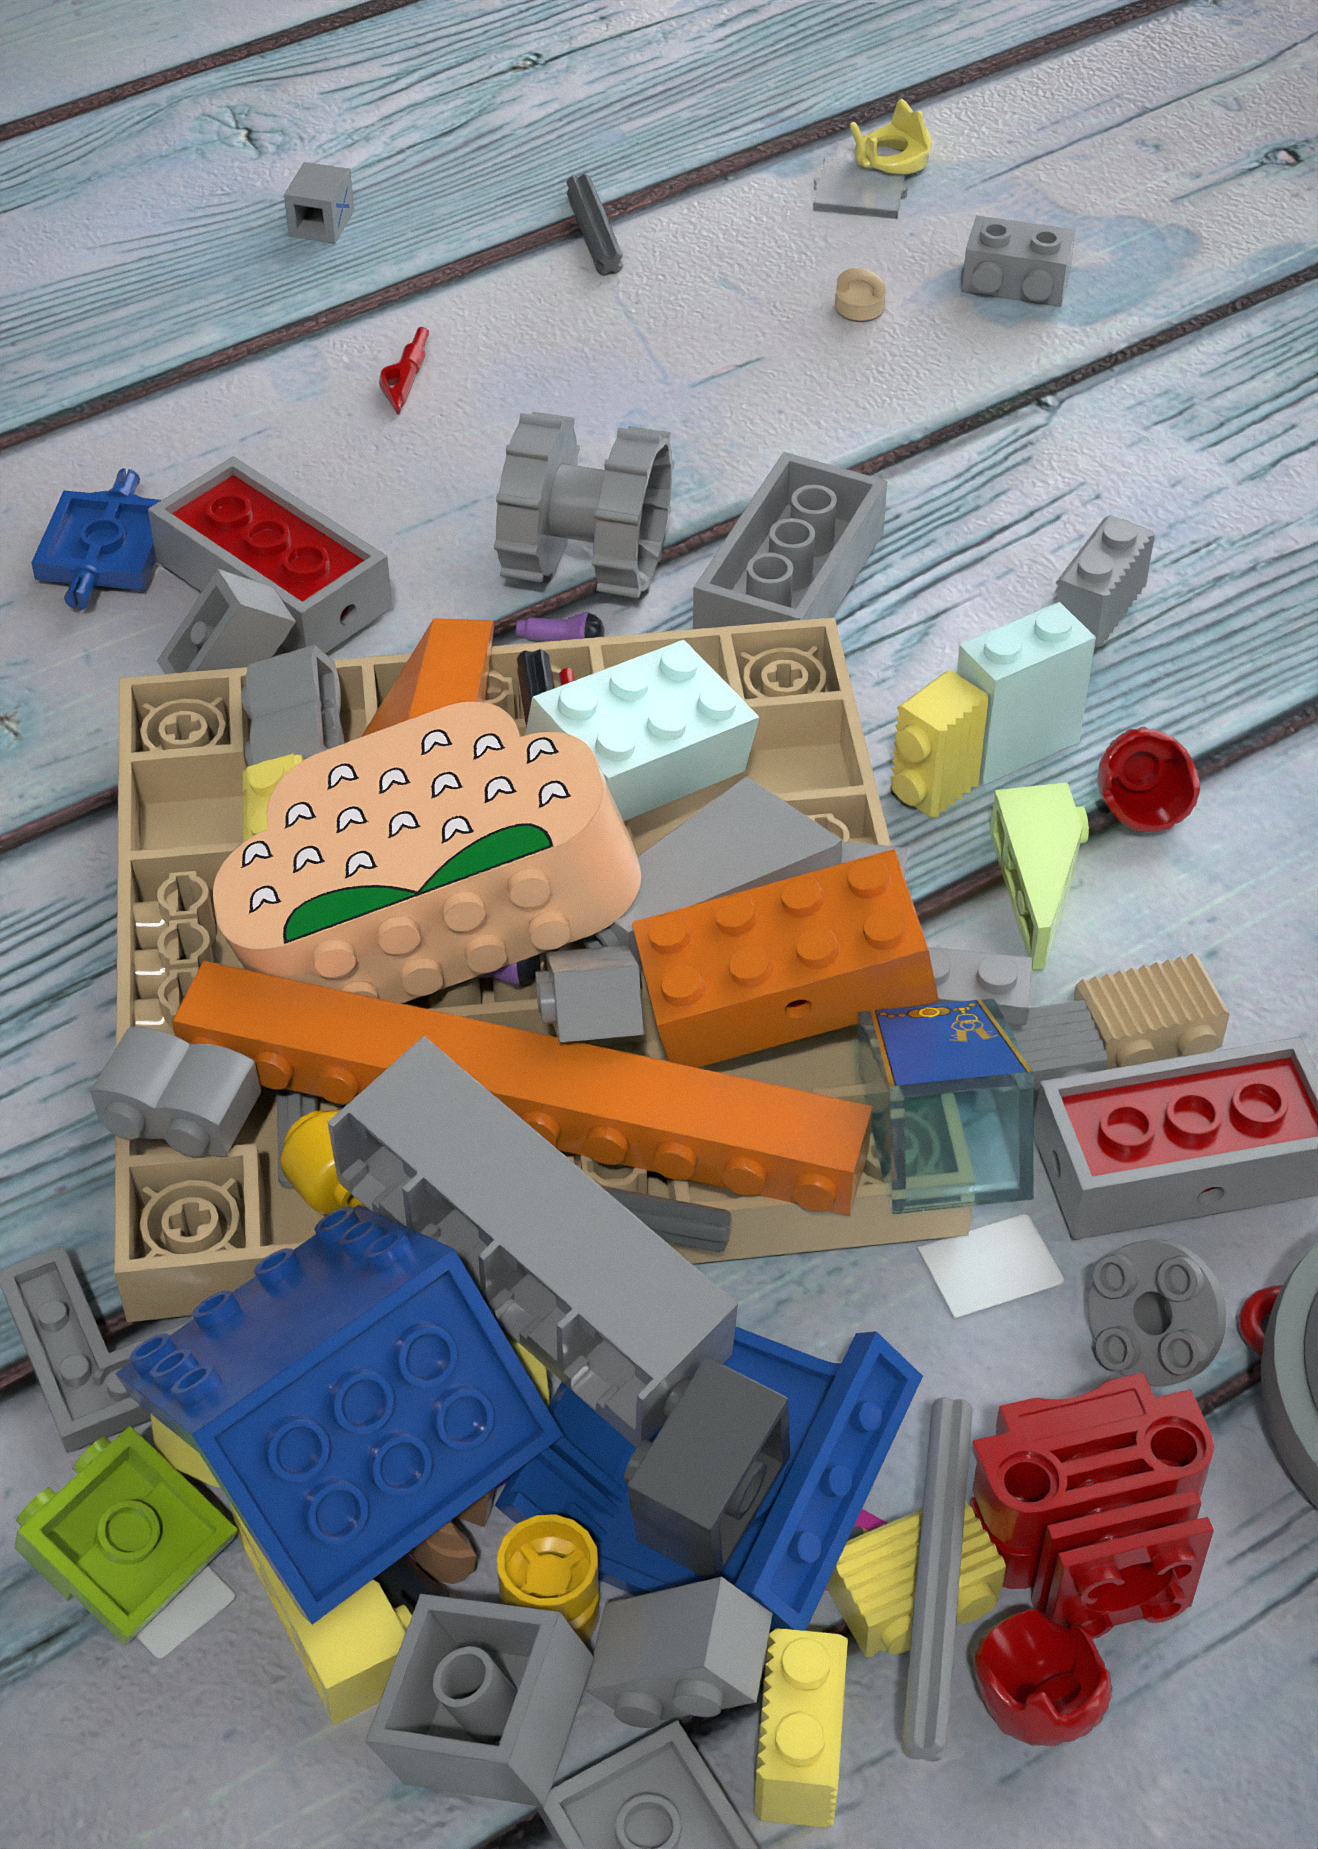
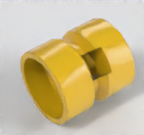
[497,1514,600,1644]

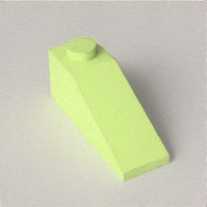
[990,782,1089,970]

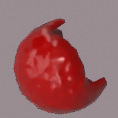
[1097,727,1200,833]
[974,1609,1112,1747]

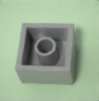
[365,1594,594,1807]

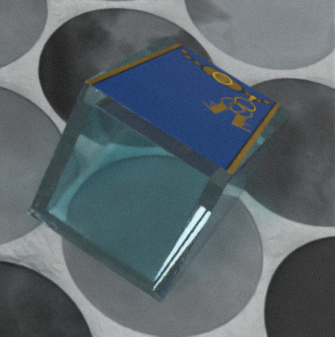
[857,998,1034,1214]

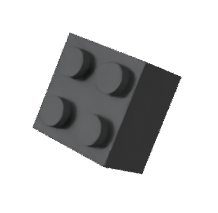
[624,1356,790,1580]

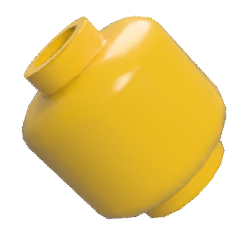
[280,1110,365,1214]

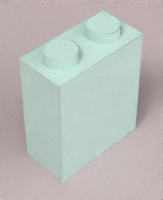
[956,602,1096,786]

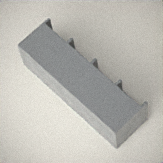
[328,1036,738,1448]

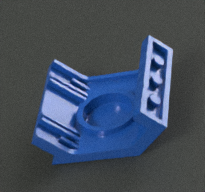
[494,1326,923,1634]

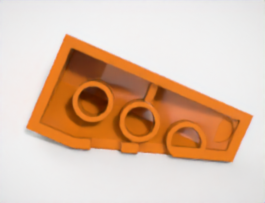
[361,618,494,737]

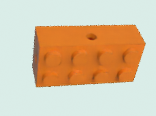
[632,849,939,1068]

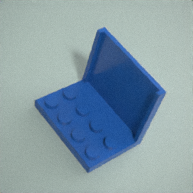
[115,1205,564,1624]

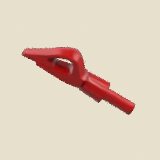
[379,327,429,415]

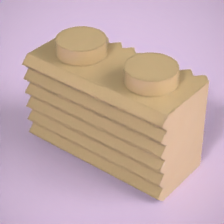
[1073,953,1230,1070]

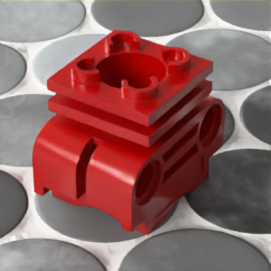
[970,1372,1214,1639]

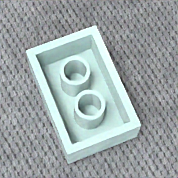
[525,640,760,822]

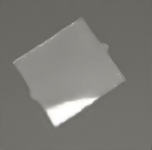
[813,158,908,219]

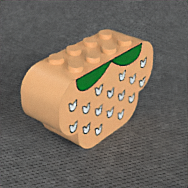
[213,702,641,1003]

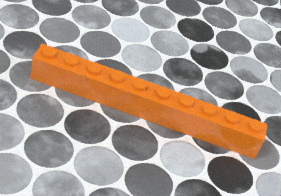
[172,960,873,1216]

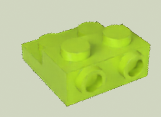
[14,1426,238,1646]

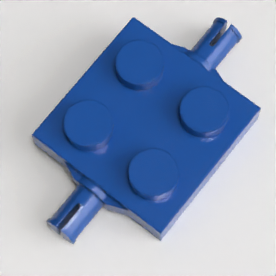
[31,468,161,610]

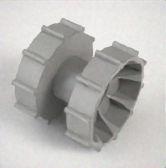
[494,412,675,598]

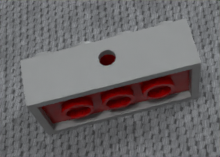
[148,456,392,653]
[1032,1036,1318,1240]

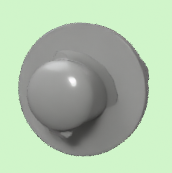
[1089,1239,1226,1386]

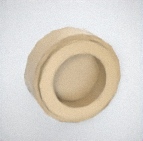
[835,268,886,321]

